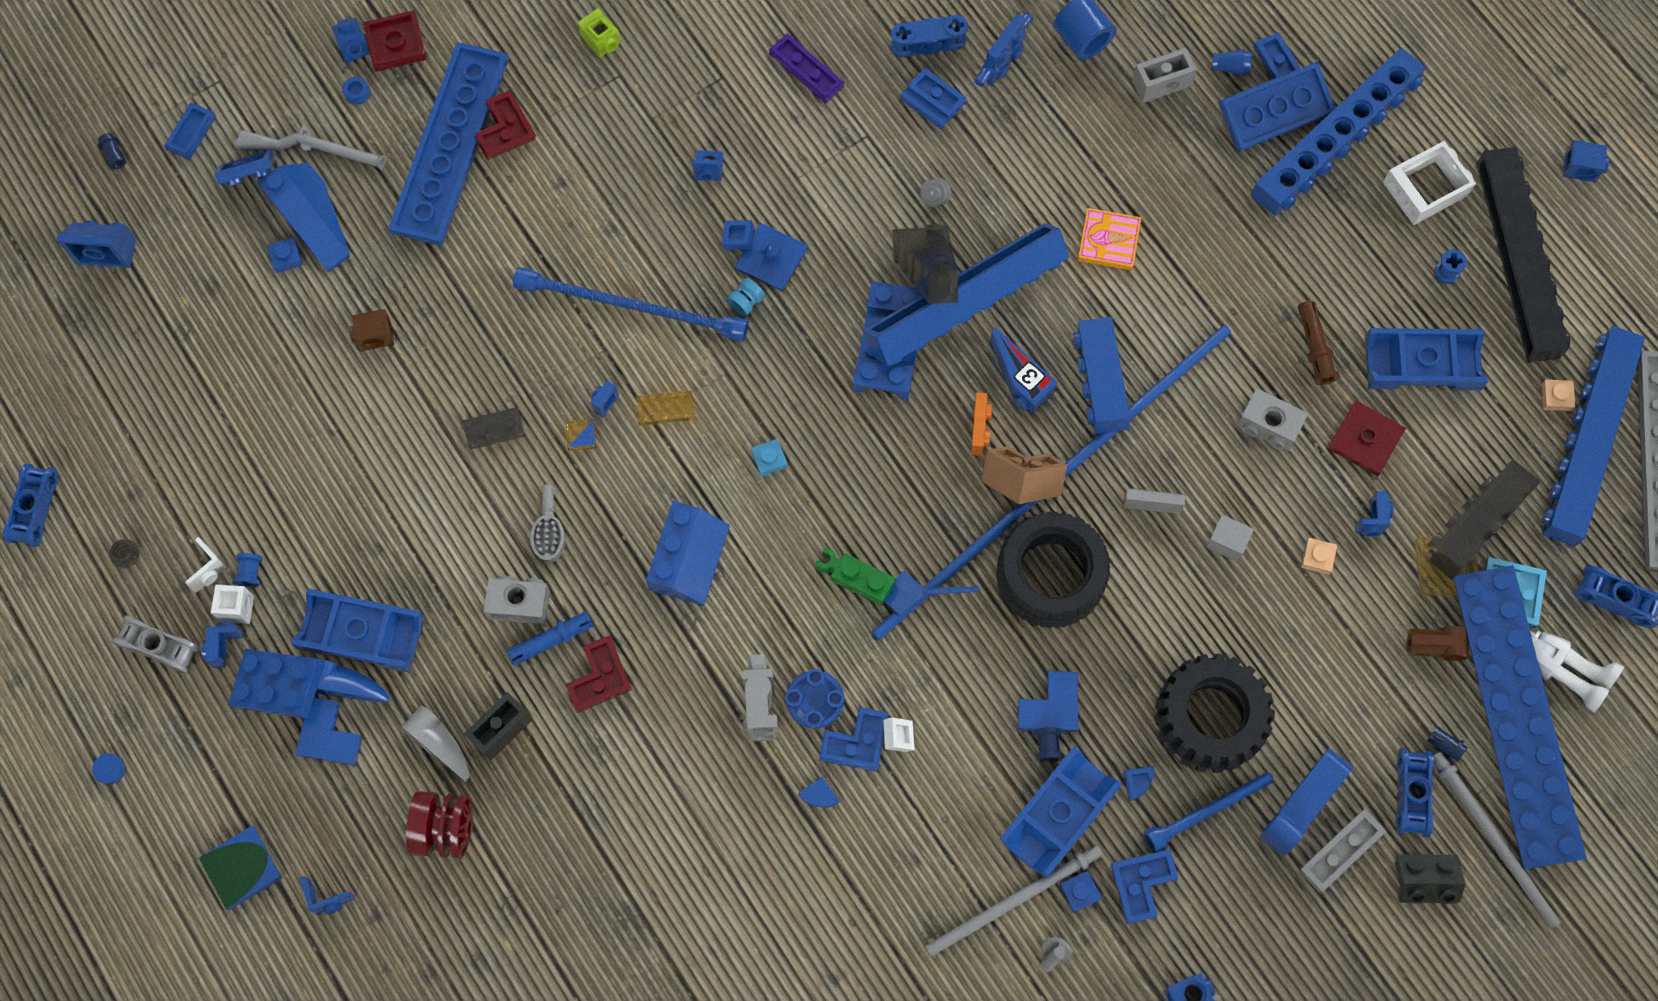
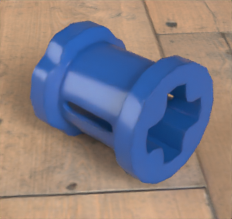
[1434,249,1467,284]
[232,553,262,588]

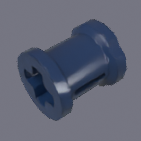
[1035,727,1063,762]

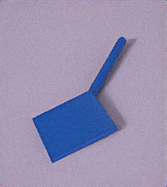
[885,571,979,617]

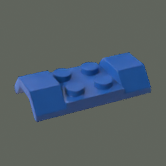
[1000,746,1122,878]

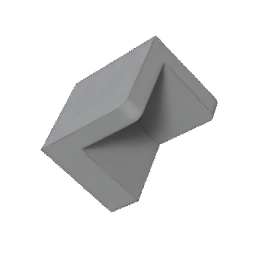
[1206,515,1254,562]

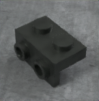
[1395,854,1466,904]

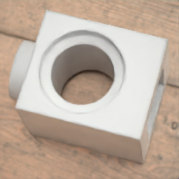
[211,585,254,624]

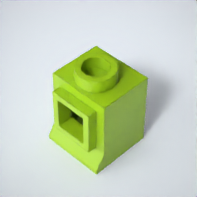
[578,7,621,58]

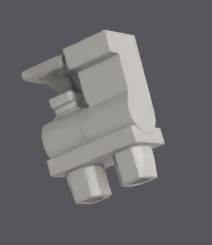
[742,654,778,741]

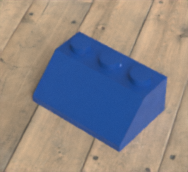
[646,501,730,606]

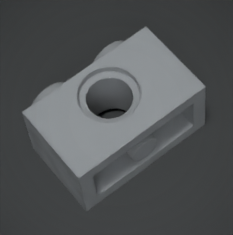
[1132,48,1197,103]
[1237,388,1309,451]
[484,576,550,625]

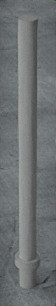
[1434,751,1561,929]
[925,845,1103,957]

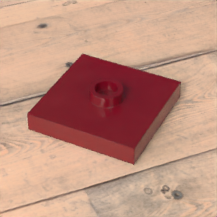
[363,10,427,72]
[1327,400,1406,477]

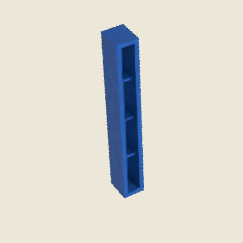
[864,223,1069,366]
[1541,325,1645,547]

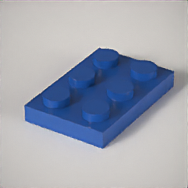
[228,649,324,719]

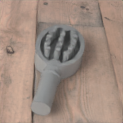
[530,485,566,563]

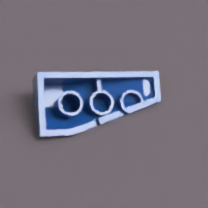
[257,163,350,272]

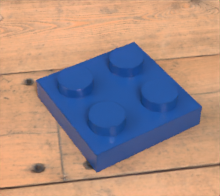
[214,149,275,186]

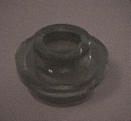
[109,539,140,568]

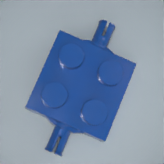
[974,12,1033,87]

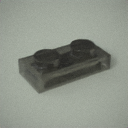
[463,407,525,450]

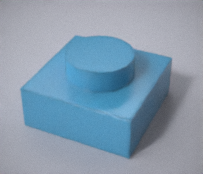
[751,439,788,477]

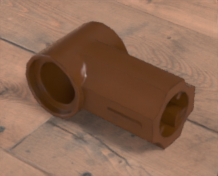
[1406,626,1469,661]

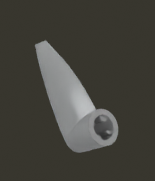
[401,705,470,782]

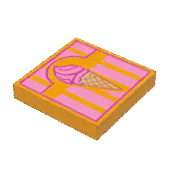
[1078,208,1142,271]

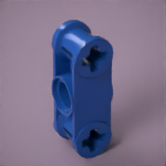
[891,15,968,57]
[3,463,58,547]
[1575,565,1658,628]
[1396,748,1434,837]

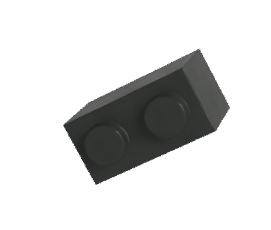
[464,692,533,761]

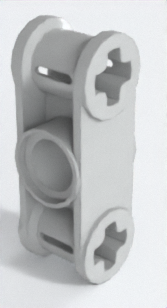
[111,616,200,674]

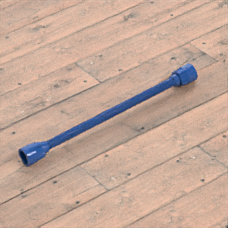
[513,267,749,342]

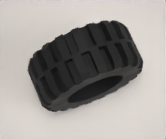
[1154,653,1275,773]

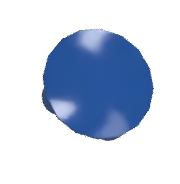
[785,669,845,729]

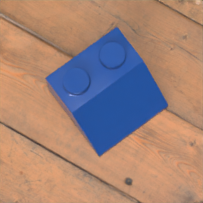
[56,221,136,268]

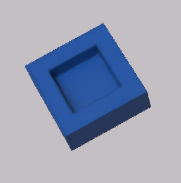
[722,220,754,250]
[268,237,303,273]
[591,380,619,417]
[1059,871,1102,913]

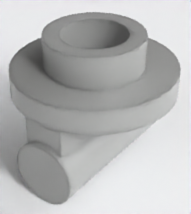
[1040,937,1073,972]

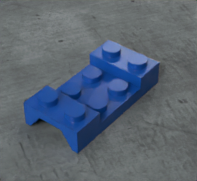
[853,281,927,400]
[1365,328,1488,390]
[291,588,425,673]

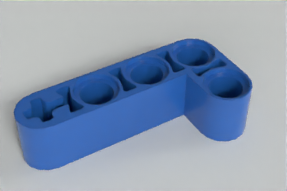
[1259,748,1353,857]

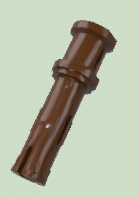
[1298,301,1340,385]

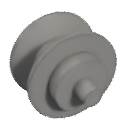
[921,178,951,207]

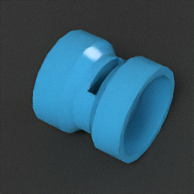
[726,278,765,317]

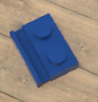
[900,68,967,130]

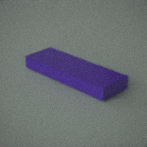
[769,33,844,104]

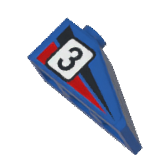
[990,327,1058,415]

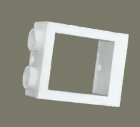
[1383,141,1476,225]

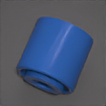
[1053,0,1117,60]

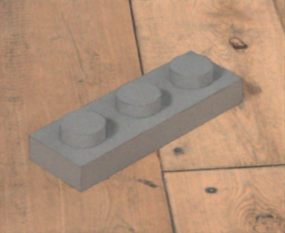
[1299,809,1386,893]

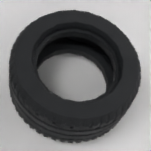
[996,511,1110,628]

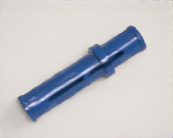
[507,610,594,666]

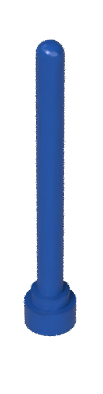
[1143,772,1274,853]

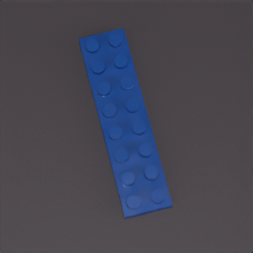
[388,42,509,246]

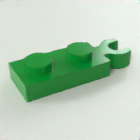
[816,548,896,606]

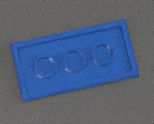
[1218,62,1336,152]

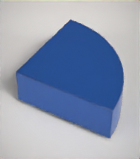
[1123,766,1154,801]
[798,777,840,807]

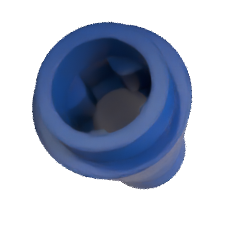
[1213,49,1252,76]

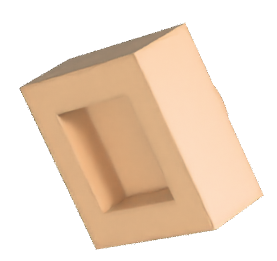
[1542,380,1575,411]
[1301,538,1337,575]

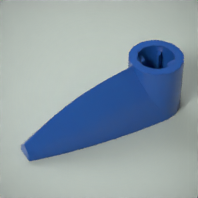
[315,659,389,703]

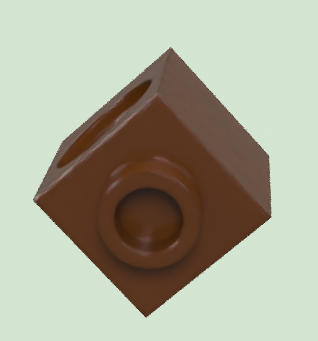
[349,309,395,351]

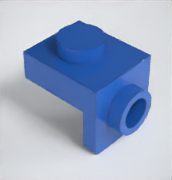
[332,18,370,62]
[1355,491,1394,537]
[202,622,243,668]

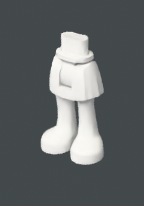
[1530,631,1624,713]

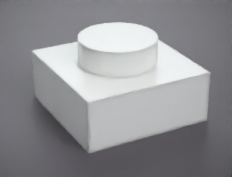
[883,718,914,752]

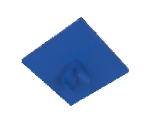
[734,223,809,292]

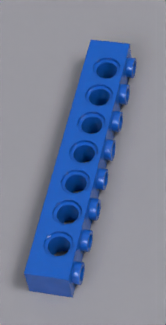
[1251,47,1426,216]

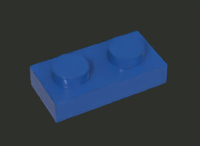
[1253,32,1300,79]

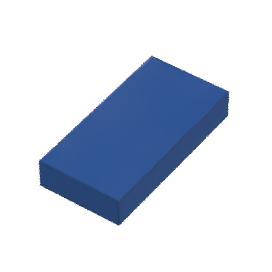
[164,102,217,160]

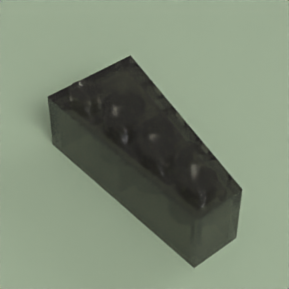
[1424,459,1541,580]

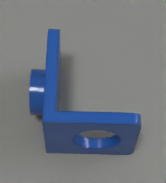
[692,150,723,181]
[300,876,355,914]

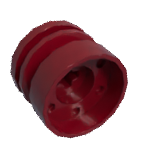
[406,791,473,860]

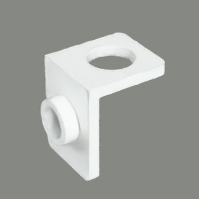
[185,537,227,593]

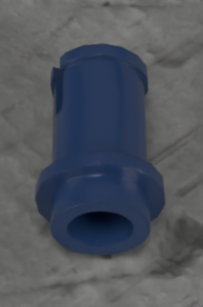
[97,133,127,169]
[1427,725,1468,762]

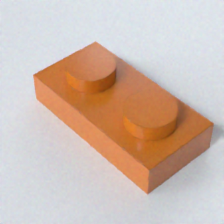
[971,392,992,456]

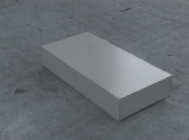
[1123,489,1185,514]

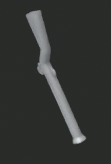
[235,123,387,170]

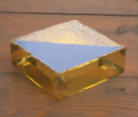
[565,419,597,451]

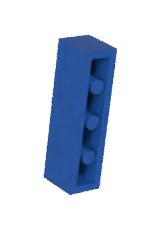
[1073,317,1130,434]

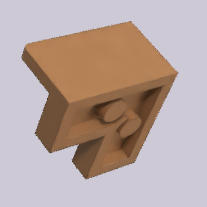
[982,446,1067,504]

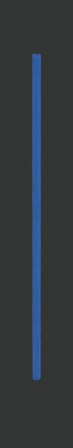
[872,325,1231,640]

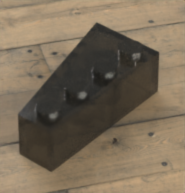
[892,224,958,304]

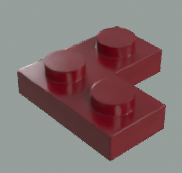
[474,90,536,160]
[566,635,632,713]

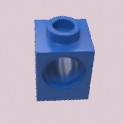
[1563,140,1610,182]
[1163,973,1216,1001]

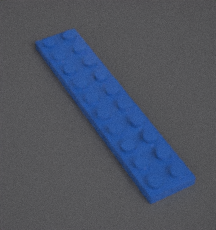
[1453,565,1587,870]

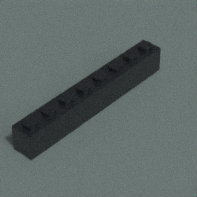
[1476,147,1570,363]

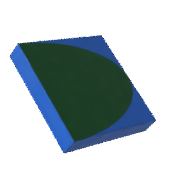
[199,826,283,910]

